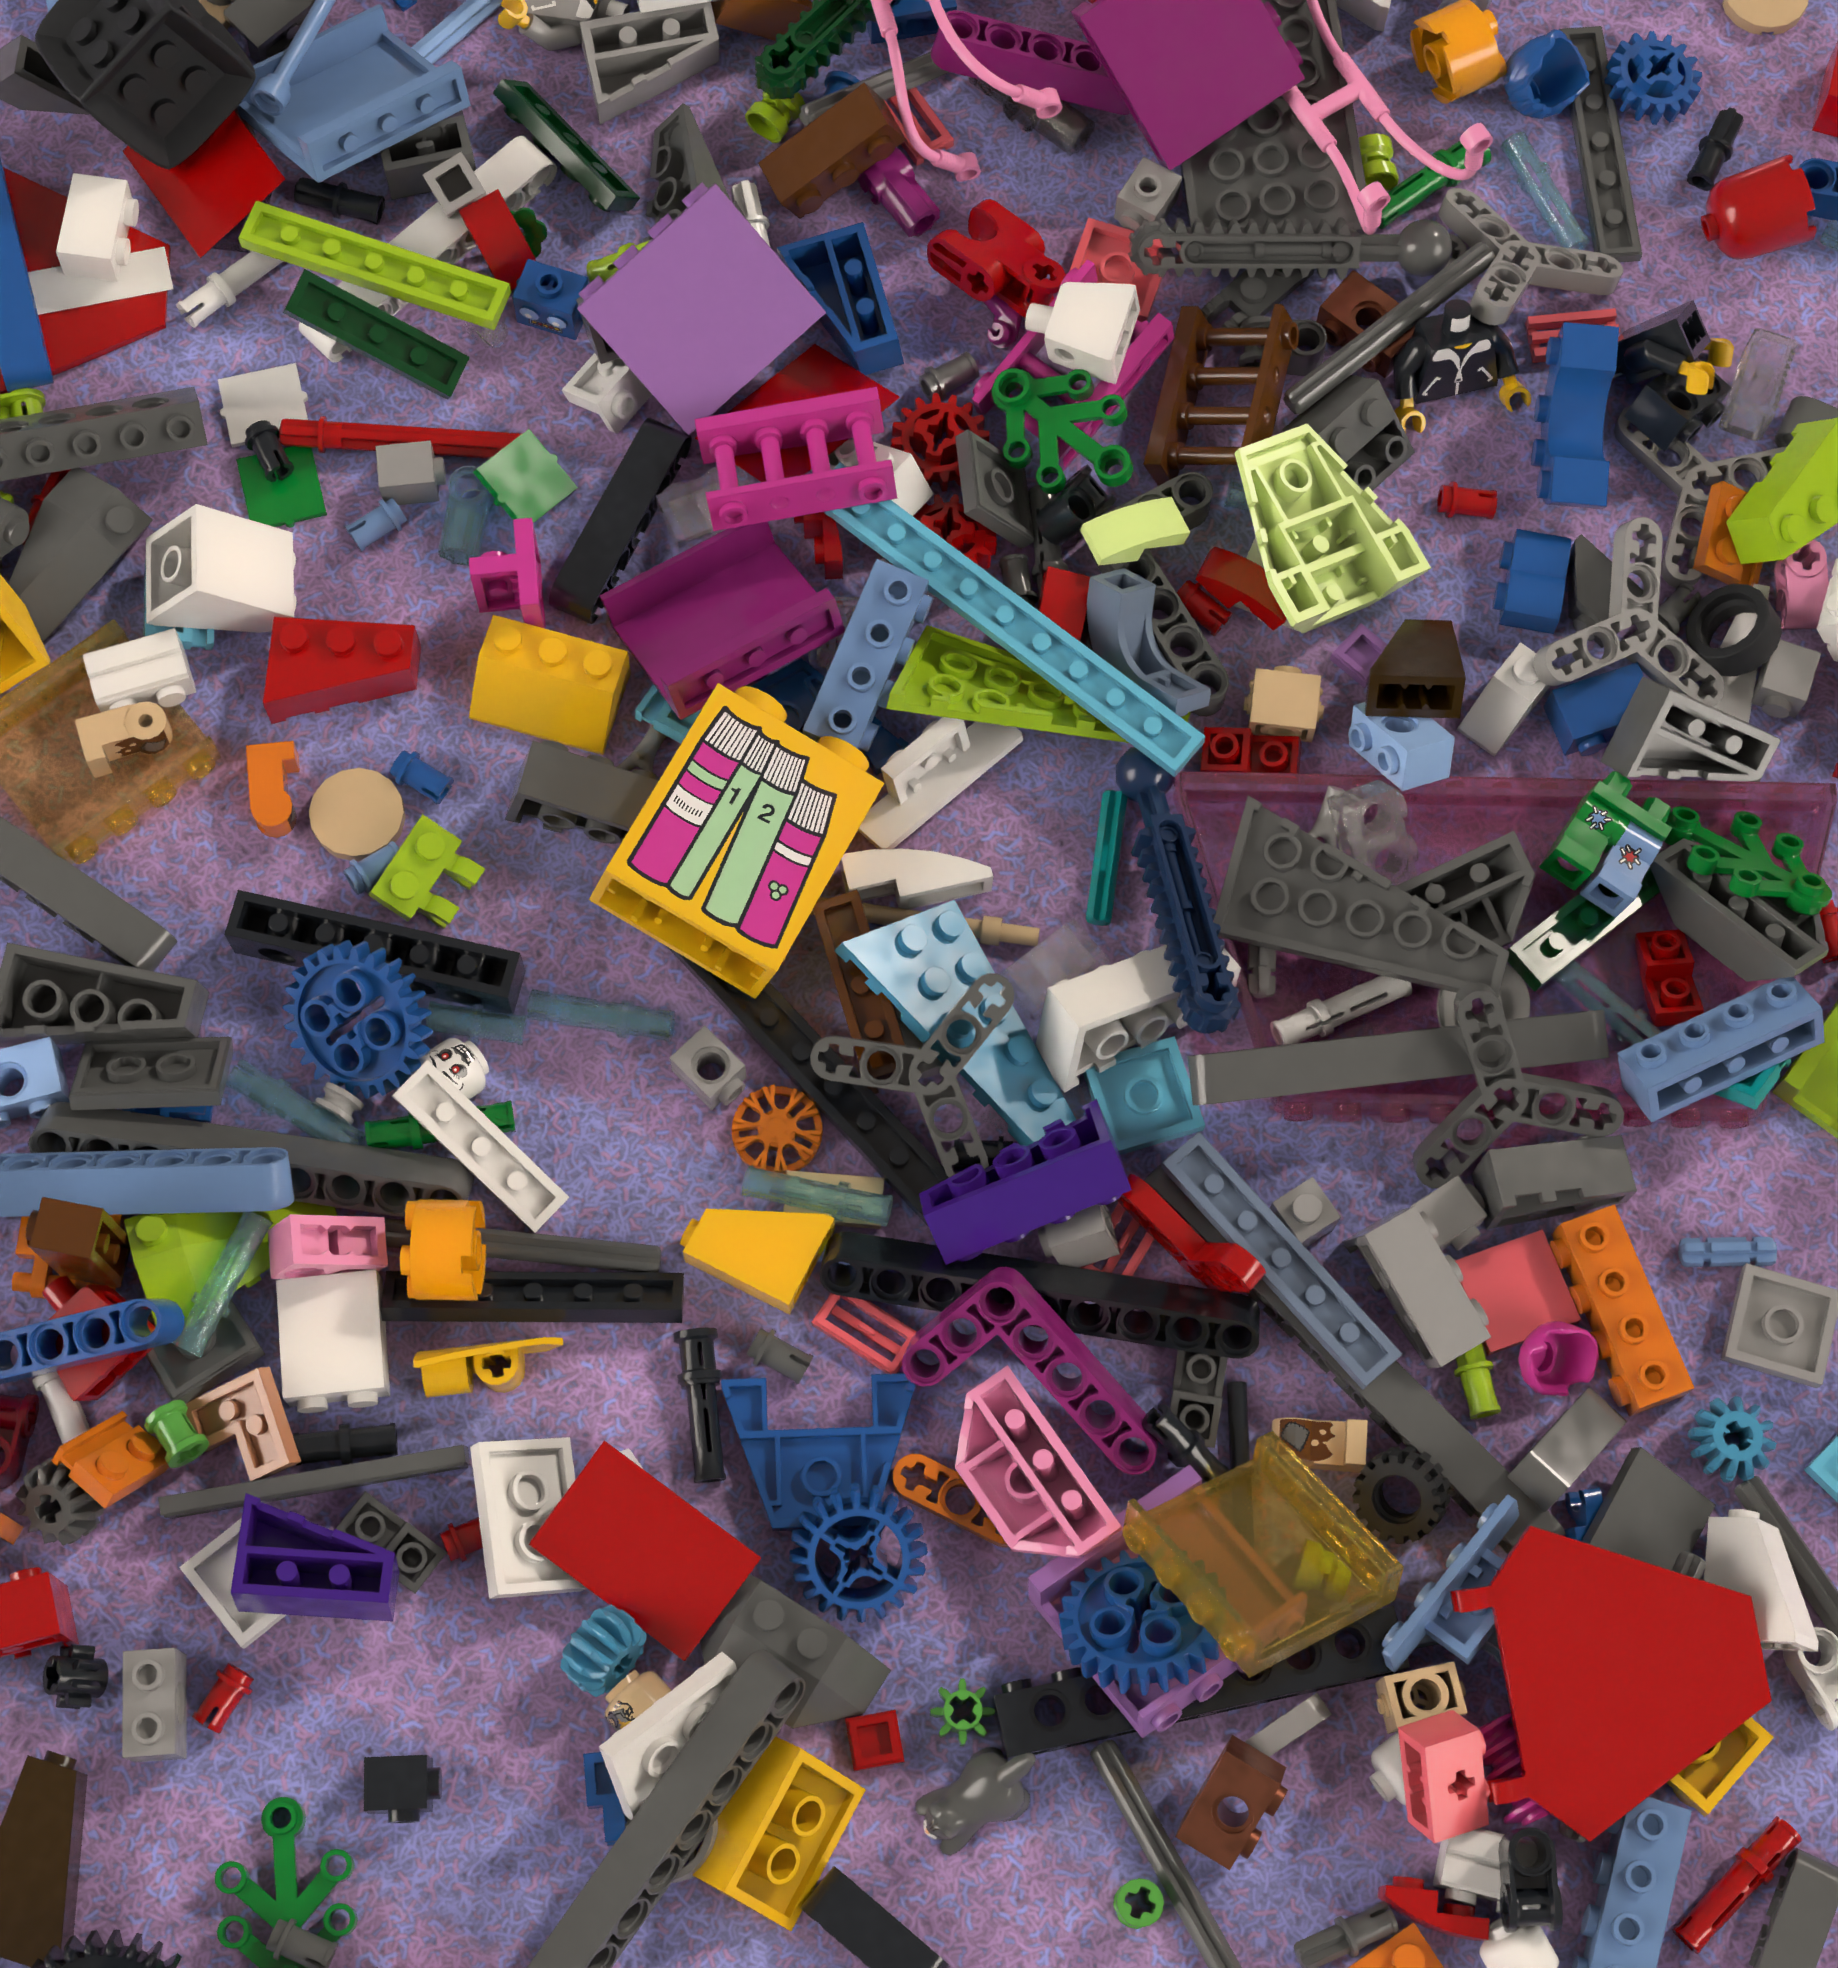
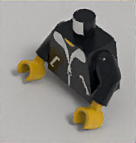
[1393,299,1531,433]
[1613,300,1734,395]

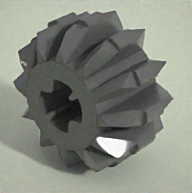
[15,1457,105,1546]

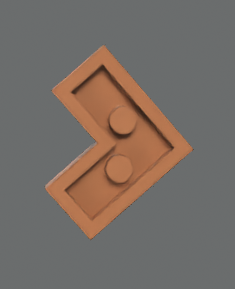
[186,1367,301,1481]

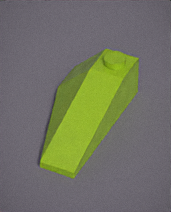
[124,1201,338,1325]

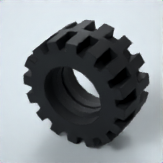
[1352,1446,1451,1544]

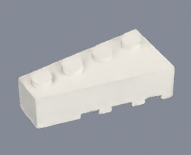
[1035,945,1241,1093]

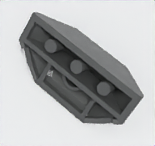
[1396,831,1535,947]
[1650,838,1829,982]
[700,1574,891,1729]

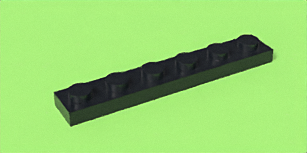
[381,1271,684,1323]

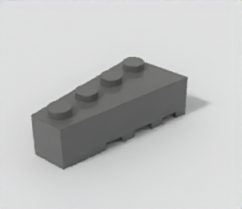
[505,740,660,844]
[0,942,210,1047]

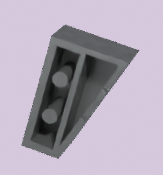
[1471,1135,1637,1230]

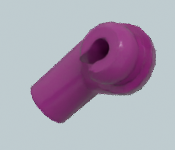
[982,295,1022,348]

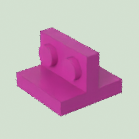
[469,518,546,629]

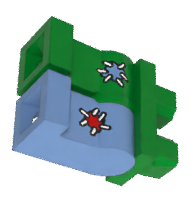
[1538,771,1672,918]

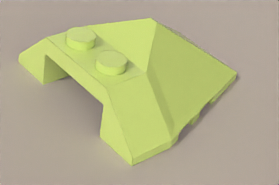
[1235,424,1431,633]

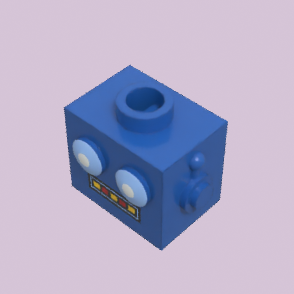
[512,259,589,340]

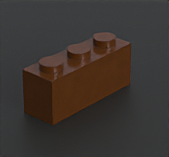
[758,83,906,219]
[26,1197,131,1288]

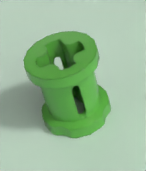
[144,1400,209,1468]
[1113,1878,1164,1929]

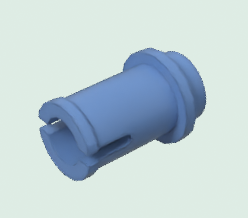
[345,498,407,552]
[343,841,399,895]

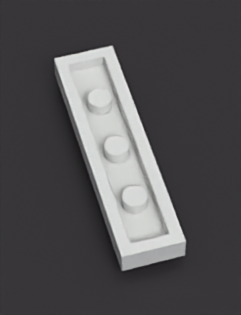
[392,1060,569,1233]

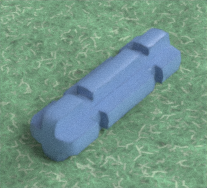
[1678,1237,1777,1267]

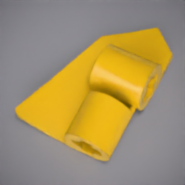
[413,1337,563,1398]

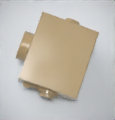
[1243,666,1324,743]
[1375,1661,1468,1734]

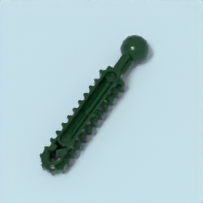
[755,0,877,100]

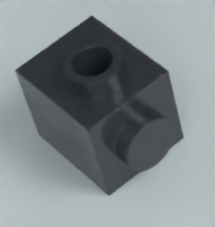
[364,1755,442,1823]

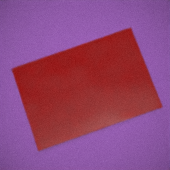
[123,111,285,258]
[695,344,900,482]
[529,1440,761,1661]

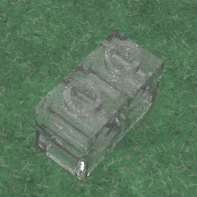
[1326,780,1419,885]

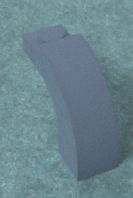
[1087,568,1211,717]

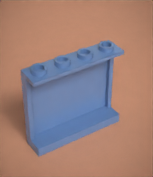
[237,4,471,183]

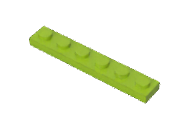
[238,201,511,330]

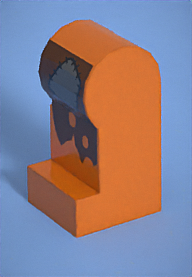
[246,741,300,838]

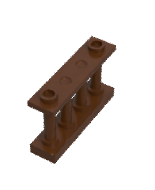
[1143,304,1299,486]

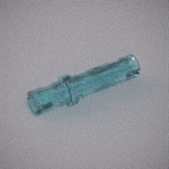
[1501,132,1590,250]
[1552,961,1661,1045]
[527,989,676,1042]
[226,1059,366,1145]
[742,1165,893,1227]
[172,1212,273,1357]

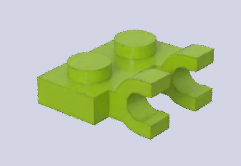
[368,814,485,929]

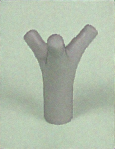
[616,725,667,773]
[1308,786,1346,848]

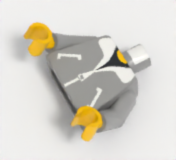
[498,0,630,51]

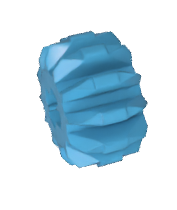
[1687,1396,1777,1483]
[560,1604,647,1697]

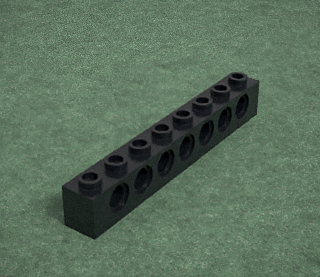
[992,1601,1410,1761]

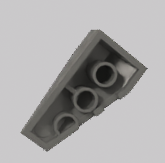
[643,103,731,242]
[8,468,153,642]

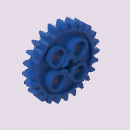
[282,940,433,1099]
[1059,1547,1229,1695]

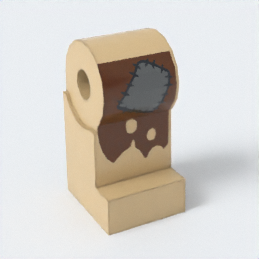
[75,701,173,778]
[1270,1417,1368,1473]

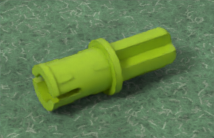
[1454,1343,1501,1419]

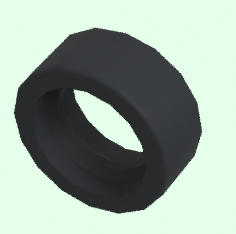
[1685,584,1782,676]

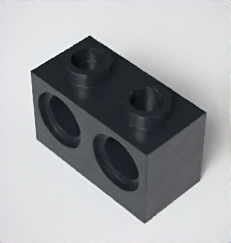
[1624,357,1732,452]

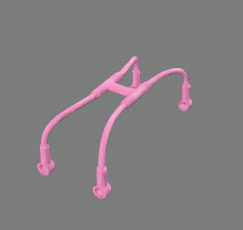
[870,0,1063,182]
[1281,0,1493,235]

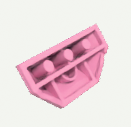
[955,1365,1123,1558]

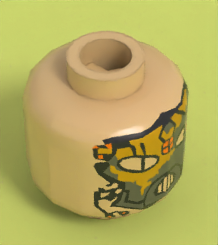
[605,1670,671,1731]

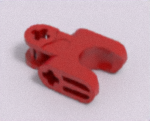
[927,199,1066,318]

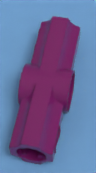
[858,148,940,237]

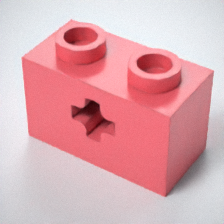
[1398,1710,1490,1844]

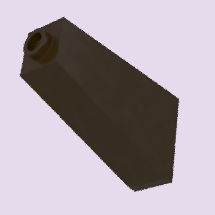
[0,1750,88,1967]

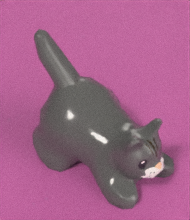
[915,1747,1036,1856]

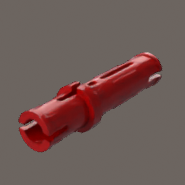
[1672,1816,1802,1954]

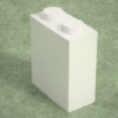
[276,1269,390,1413]

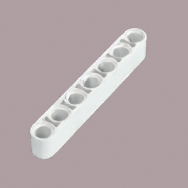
[299,136,557,362]

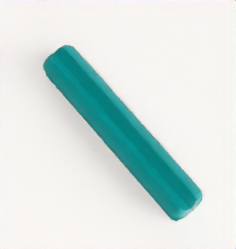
[1086,790,1128,926]

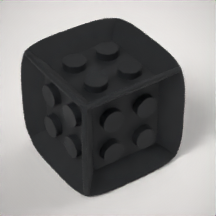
[35,0,256,169]

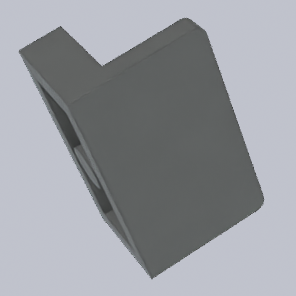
[224,0,315,63]

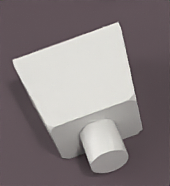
[1025,282,1140,384]

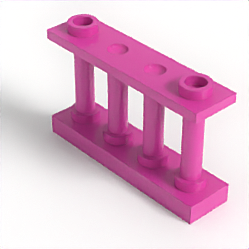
[971,259,1175,471]
[695,387,898,531]

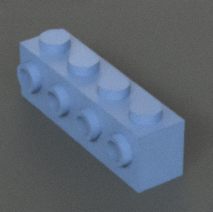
[803,558,933,752]
[1617,977,1825,1122]
[1571,1797,1692,1968]

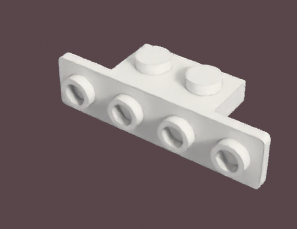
[858,717,1023,849]

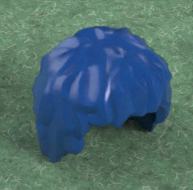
[1503,29,1590,119]

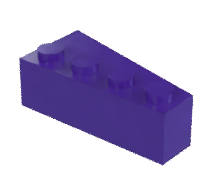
[919,1099,1132,1265]

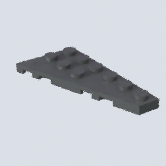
[1213,795,1509,999]

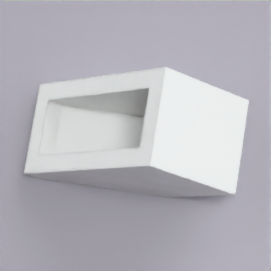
[1457,642,1557,757]

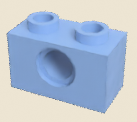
[1348,702,1455,791]
[0,1036,70,1129]

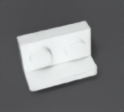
[562,353,652,433]

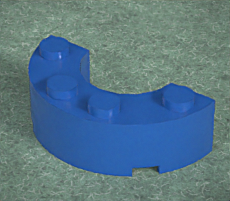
[1531,322,1619,509]

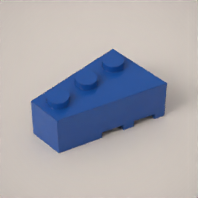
[777,222,904,375]

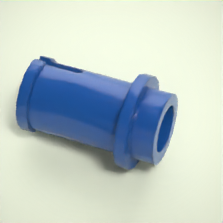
[390,750,454,804]

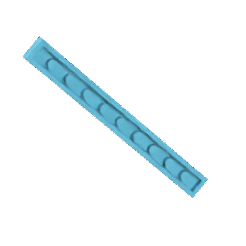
[824,462,1205,777]

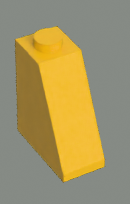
[680,1208,835,1315]

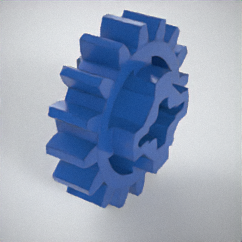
[1604,31,1702,125]

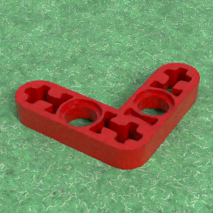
[1117,1174,1266,1293]

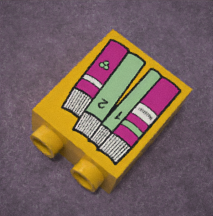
[589,683,884,999]

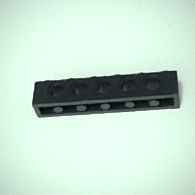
[224,890,526,1015]

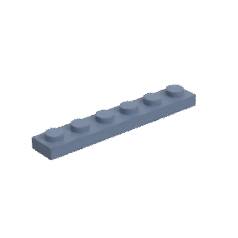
[1161,1132,1402,1390]

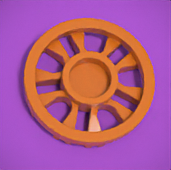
[731,1085,823,1176]

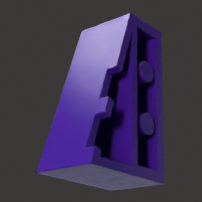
[230,1493,399,1622]

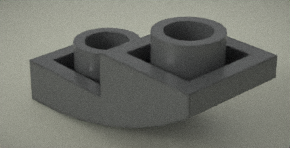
[1169,1350,1228,1448]
[335,1491,447,1594]

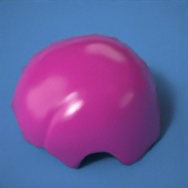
[1518,1321,1599,1396]

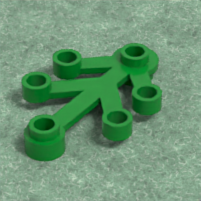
[992,368,1133,494]
[1664,806,1832,915]
[215,1797,358,1968]

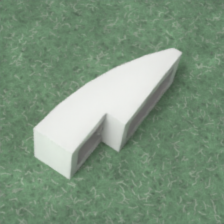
[840,848,993,909]

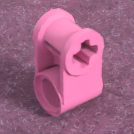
[1774,539,1829,630]

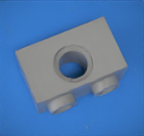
[122,1648,187,1762]

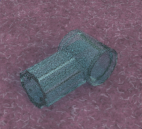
[438,466,493,566]

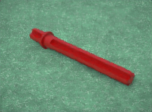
[279,416,523,459]

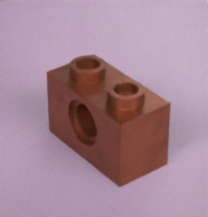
[1316,270,1415,378]
[1175,1735,1288,1870]

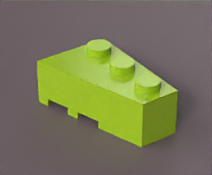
[1726,418,1838,564]

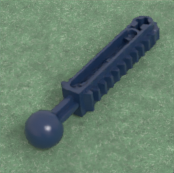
[1116,747,1241,1034]

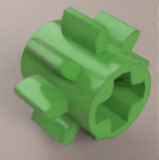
[930,1678,995,1746]

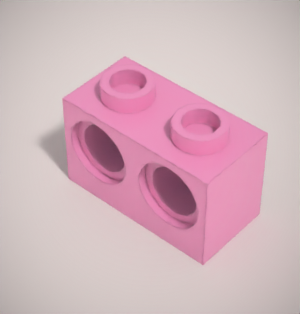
[268,1214,388,1279]

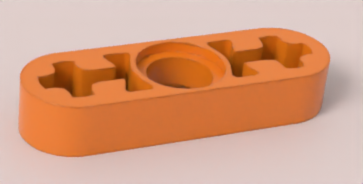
[892,1454,1009,1547]

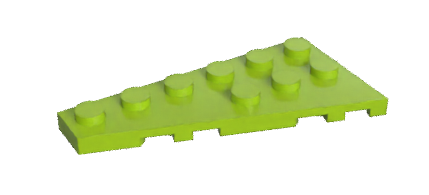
[886,625,1191,743]

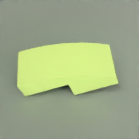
[1080,497,1191,566]

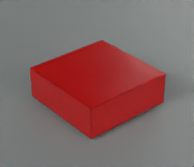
[845,1710,905,1772]

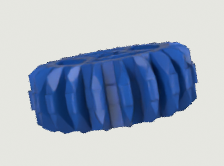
[789,1483,928,1623]

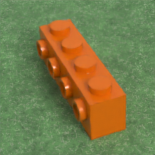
[1550,1204,1695,1417]

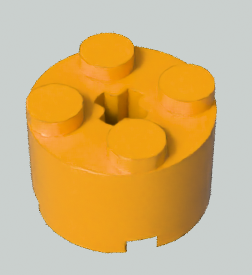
[1410,0,1507,104]
[400,1199,486,1301]

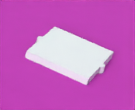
[218,363,308,448]

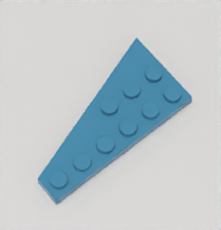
[834,900,1076,1146]

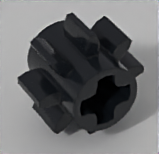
[43,1644,108,1709]

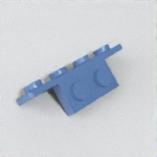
[1382,1494,1519,1673]

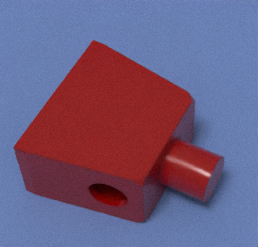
[42,1275,155,1401]

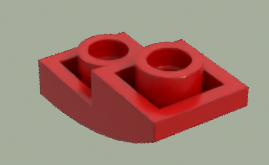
[458,189,536,291]
[794,512,843,580]
[1195,547,1287,631]
[1038,566,1091,641]
[1200,727,1302,787]
[1635,929,1704,1027]
[1378,1876,1490,1942]

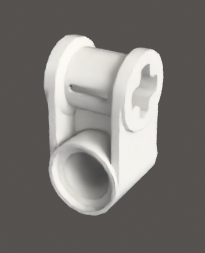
[1783,1627,1838,1731]

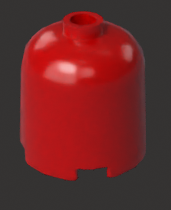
[1701,154,1817,260]

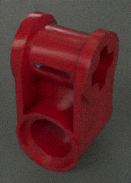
[0,1393,39,1489]

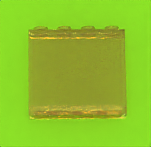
[0,619,221,865]
[1122,1431,1404,1678]

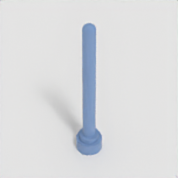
[250,0,336,116]

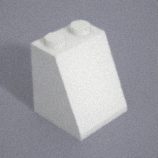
[146,504,297,633]

